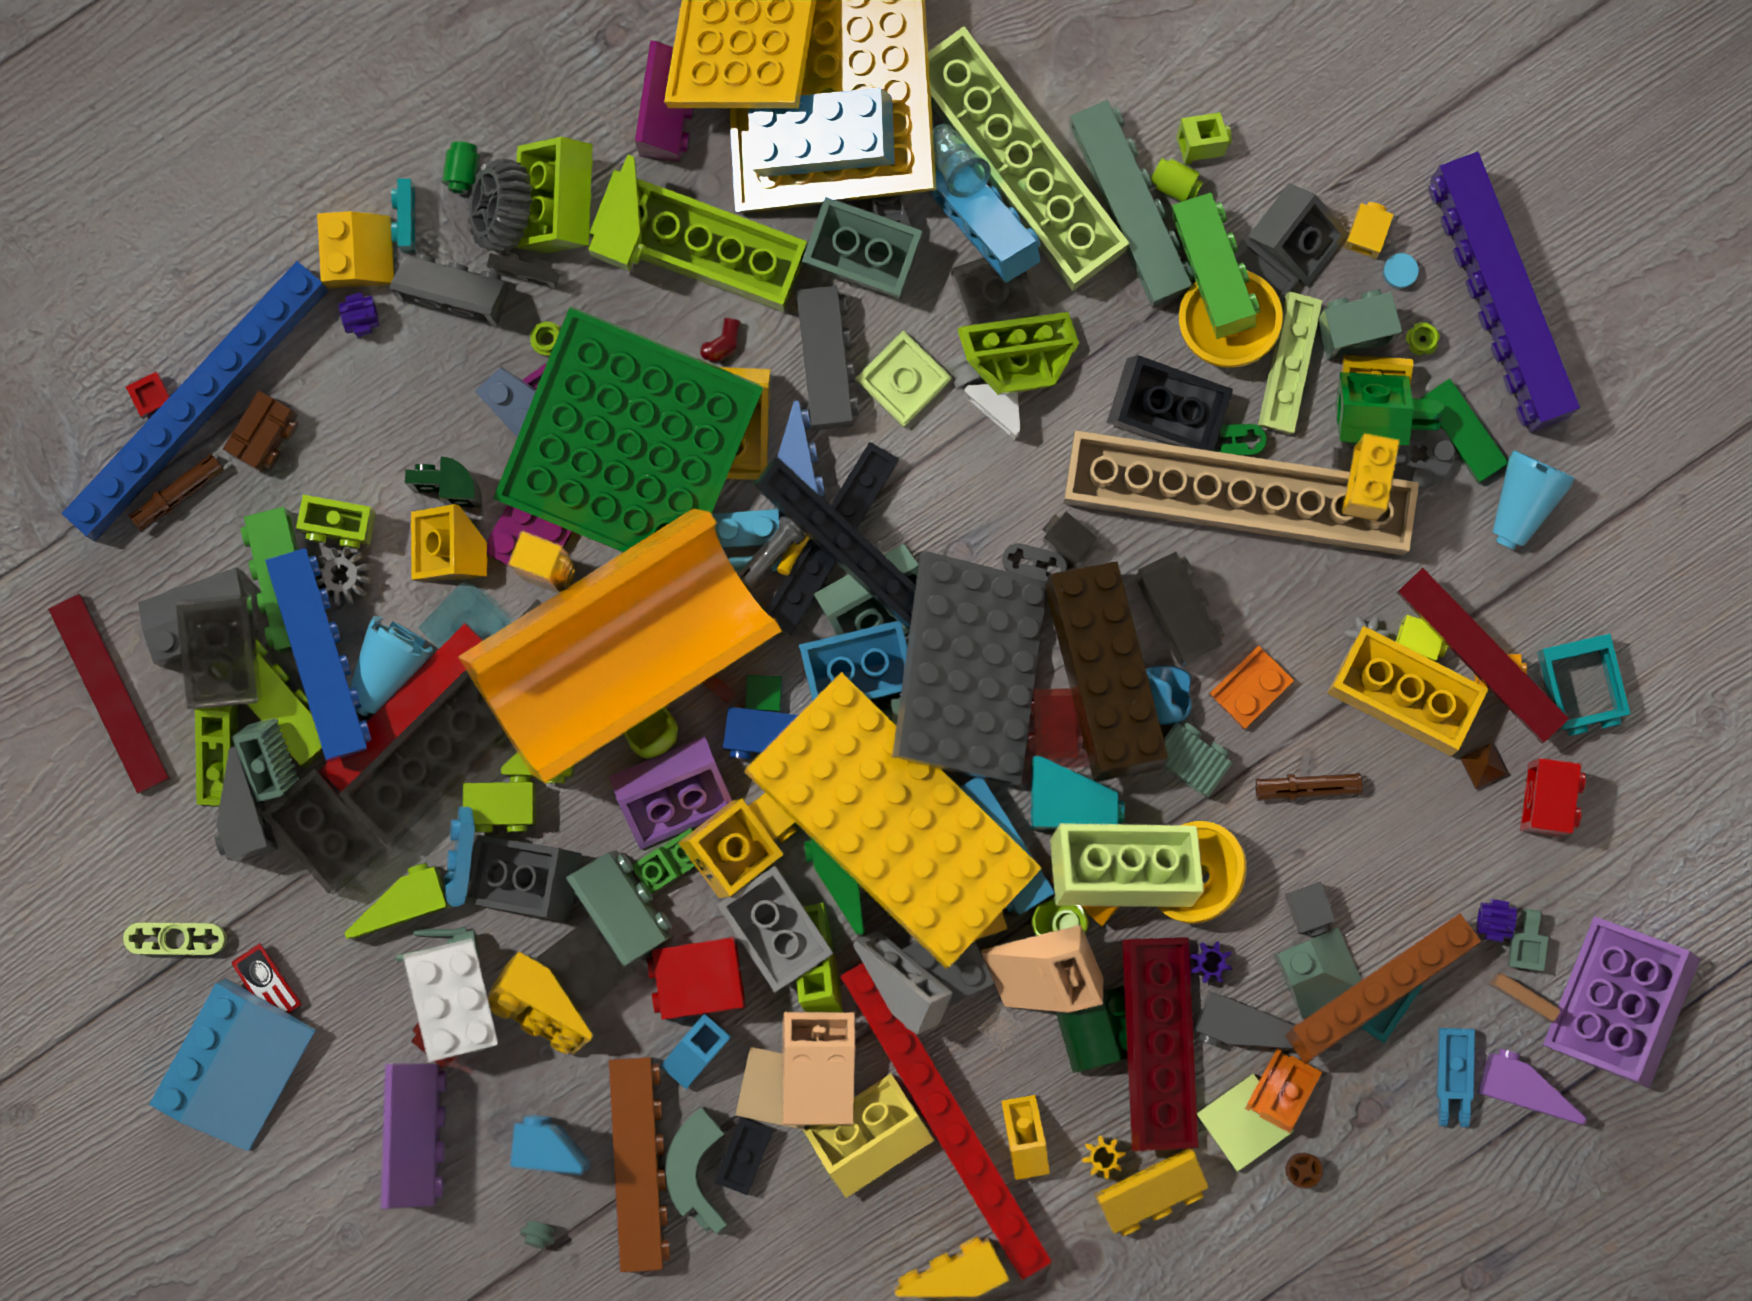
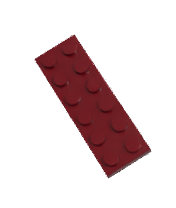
[1122,937,1199,1151]

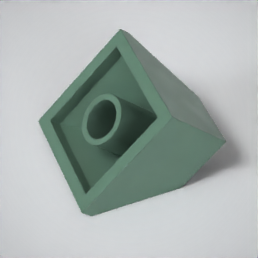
[1274,927,1362,1019]

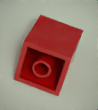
[647,937,746,1020]

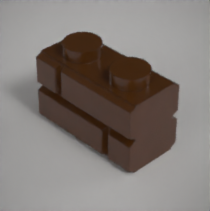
[223,390,298,474]

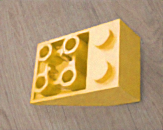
[487,952,593,1055]
[895,1236,1009,1297]

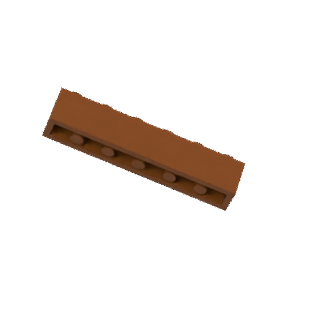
[1285,913,1481,1065]
[609,1057,670,1272]

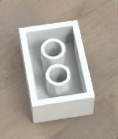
[403,938,498,1062]

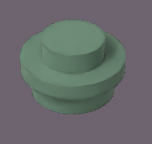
[520,1221,555,1249]

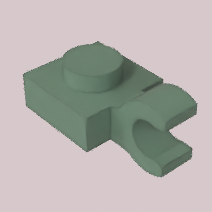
[1507,908,1548,971]

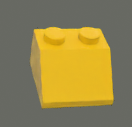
[317,211,395,289]

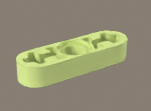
[123,923,227,955]

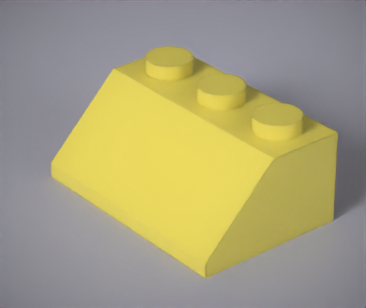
[803,1074,934,1198]

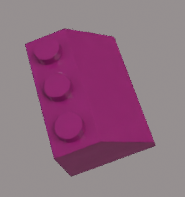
[635,40,694,162]

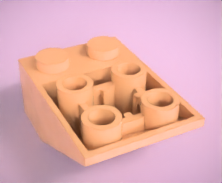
[981,925,1104,1012]
[782,1012,855,1125]

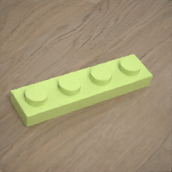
[1258,292,1322,434]

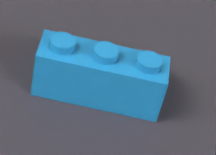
[799,620,907,702]
[510,1115,591,1174]

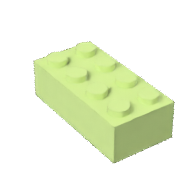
[1050,824,1204,907]

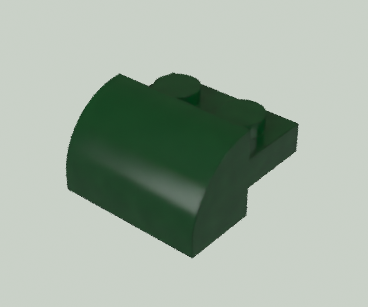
[405,456,482,508]
[1055,986,1128,1073]

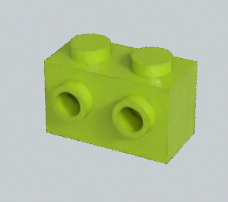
[296,494,376,549]

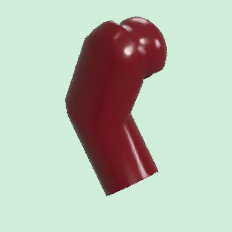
[700,318,741,362]

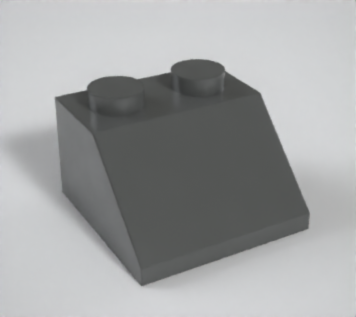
[1248,183,1349,287]

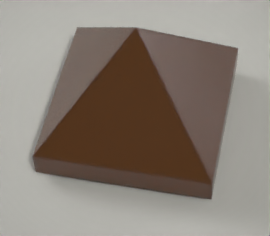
[1460,743,1507,789]

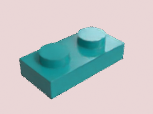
[391,178,415,253]

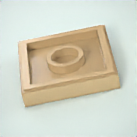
[735,1047,805,1130]

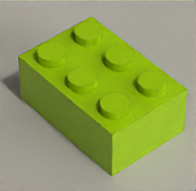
[514,137,593,254]

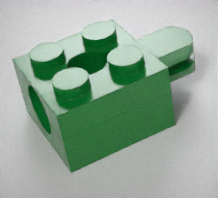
[1335,372,1444,446]

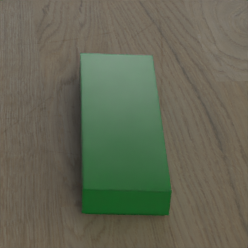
[1420,378,1508,484]

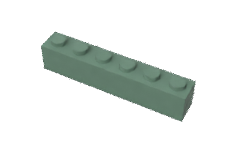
[1069,99,1194,308]

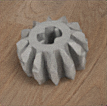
[316,547,372,606]

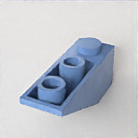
[777,400,825,514]

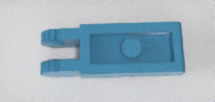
[443,807,475,908]
[1436,1028,1475,1127]

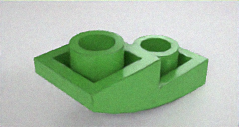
[632,827,695,894]

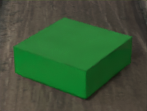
[745,675,782,712]

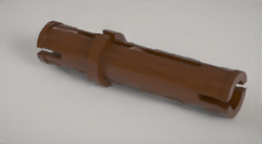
[128,453,225,533]
[1255,772,1362,802]

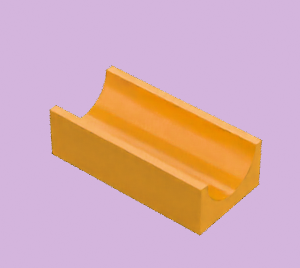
[458,509,781,783]

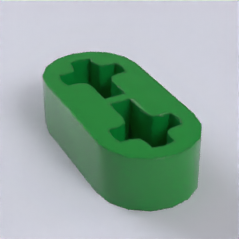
[1214,424,1267,457]

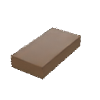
[1489,973,1560,1022]

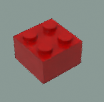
[1520,758,1586,837]

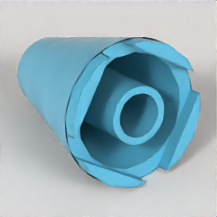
[1492,450,1575,550]
[349,616,433,716]

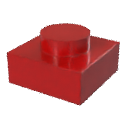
[126,372,170,419]

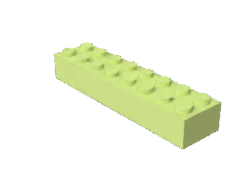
[928,26,1129,291]

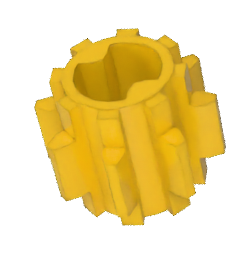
[1081,1135,1125,1179]

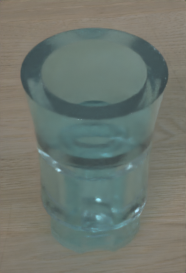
[933,124,991,198]

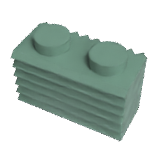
[232,718,300,802]
[1163,722,1233,798]

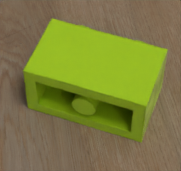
[463,782,536,833]

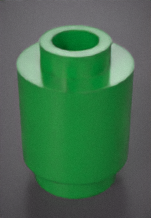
[442,141,480,194]

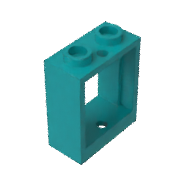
[1537,633,1630,737]

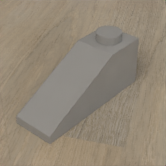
[853,930,952,1035]

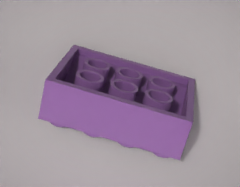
[1543,916,1701,1089]
[381,1063,447,1209]

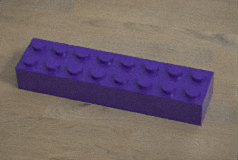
[1428,151,1580,433]

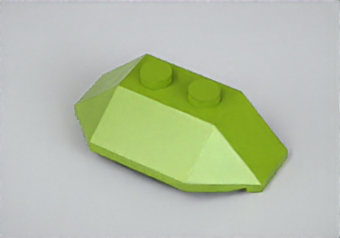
[957,312,1079,395]

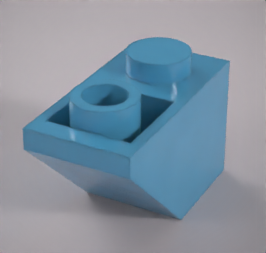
[660,1014,733,1089]

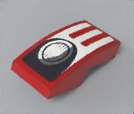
[231,943,301,1013]

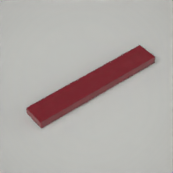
[1396,568,1569,744]
[48,594,171,794]

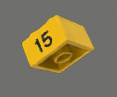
[678,798,783,898]

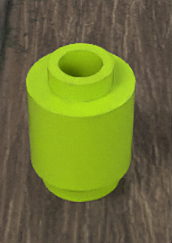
[1151,158,1203,202]

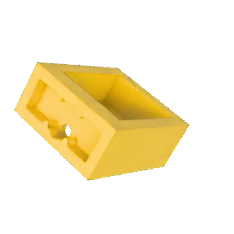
[1342,434,1399,521]

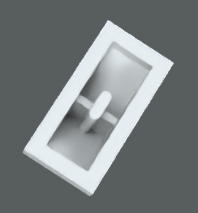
[963,384,1020,440]

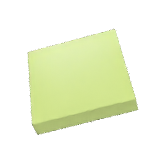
[855,331,952,428]
[1197,1073,1294,1172]

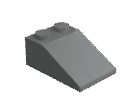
[717,866,833,992]

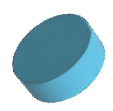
[1383,253,1419,289]

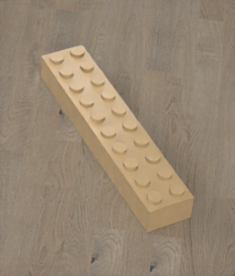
[1063,431,1419,556]

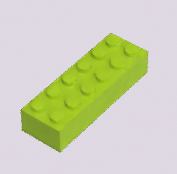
[590,170,808,312]

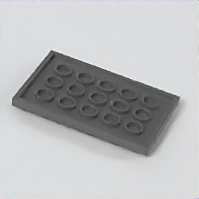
[892,551,1046,785]

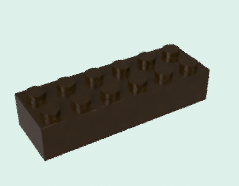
[1045,561,1168,782]

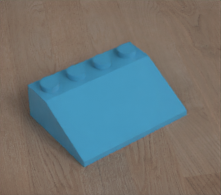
[149,978,316,1151]

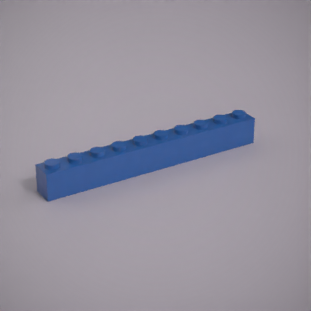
[61,261,328,541]

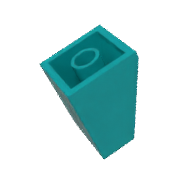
[1031,757,1124,830]

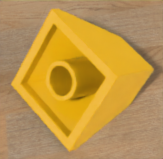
[411,504,488,580]

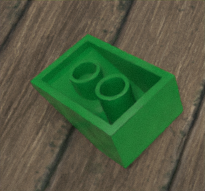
[804,838,864,936]

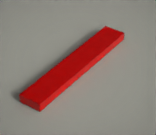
[320,623,484,795]

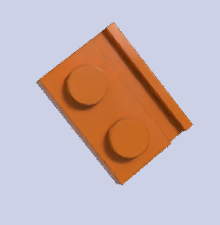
[1209,645,1294,730]
[1245,1048,1322,1133]

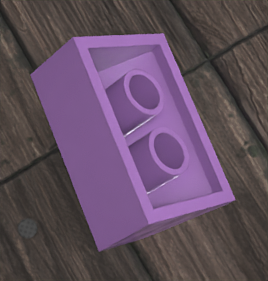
[609,736,732,850]

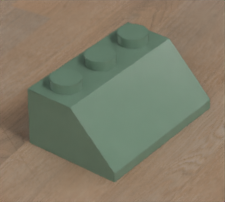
[802,197,923,300]
[814,544,919,636]
[566,850,673,966]

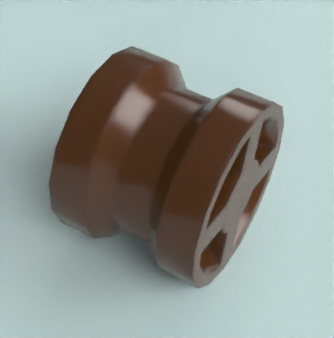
[1285,1152,1323,1189]

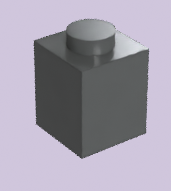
[1285,881,1335,937]

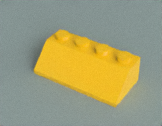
[1327,626,1488,756]

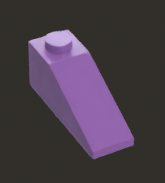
[1477,1049,1586,1125]

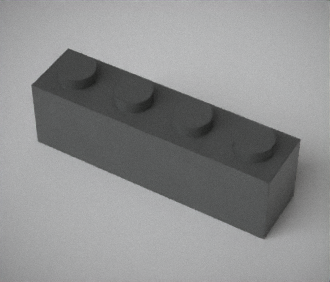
[796,285,859,431]

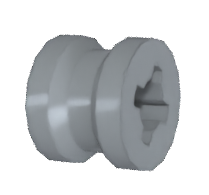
[946,354,984,390]

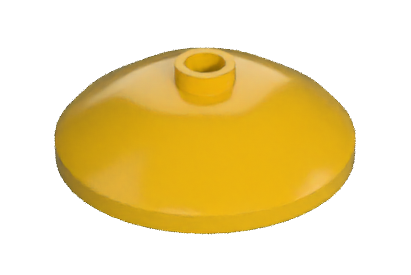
[1179,271,1283,368]
[1157,821,1247,924]

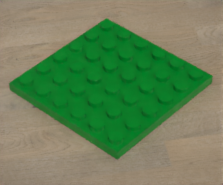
[493,306,764,552]

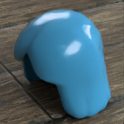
[1146,665,1192,725]

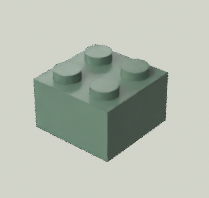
[1318,289,1402,361]

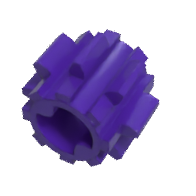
[339,292,380,337]
[1476,899,1517,942]
[1190,941,1232,983]

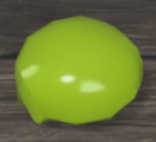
[623,706,678,758]
[1032,897,1089,936]

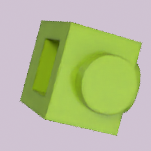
[1176,112,1232,165]

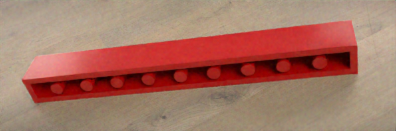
[841,963,1052,1280]

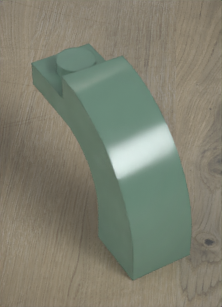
[666,1107,728,1234]

